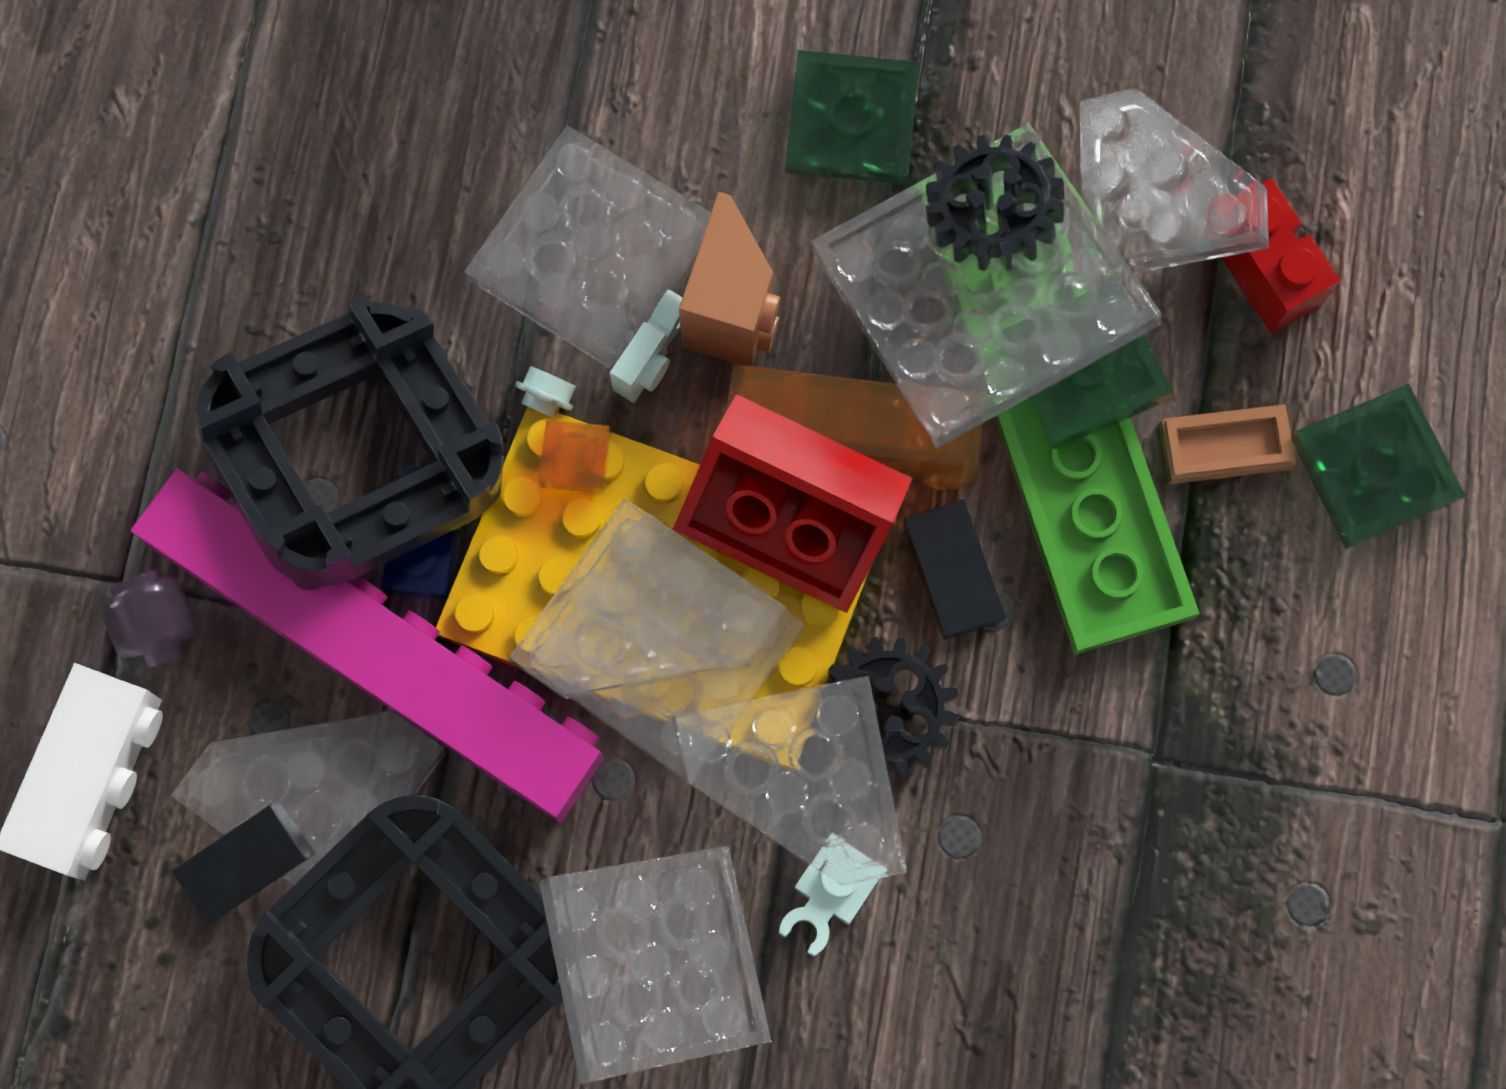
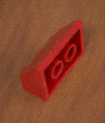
[672,394,913,613]

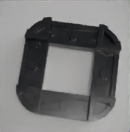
[194,294,503,590]
[246,795,574,1089]

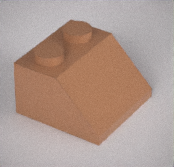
[679,192,781,369]

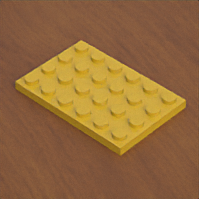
[436,406,869,772]

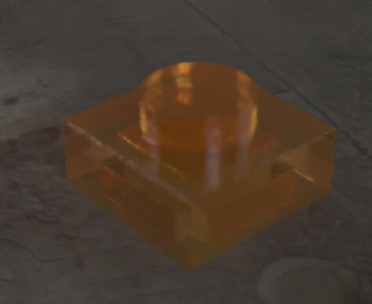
[538,420,611,494]

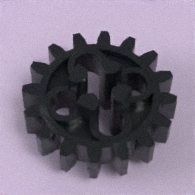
[925,134,1065,271]
[819,637,959,778]

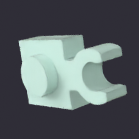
[610,289,682,403]
[779,833,885,957]

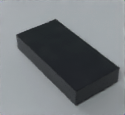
[903,499,1006,640]
[172,799,316,925]

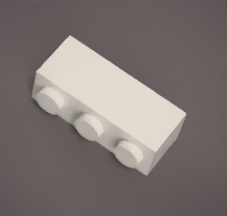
[0,663,163,881]

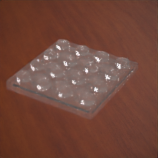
[811,123,1162,448]

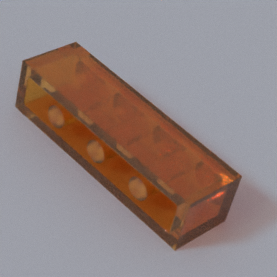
[727,364,986,490]

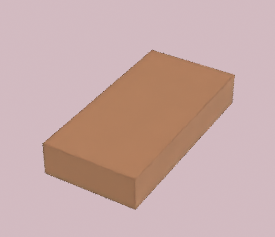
[1158,404,1296,485]

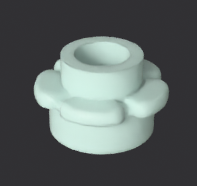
[516,366,576,417]

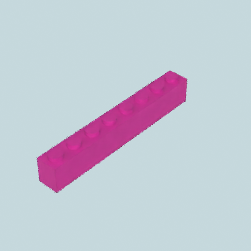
[130,468,604,824]

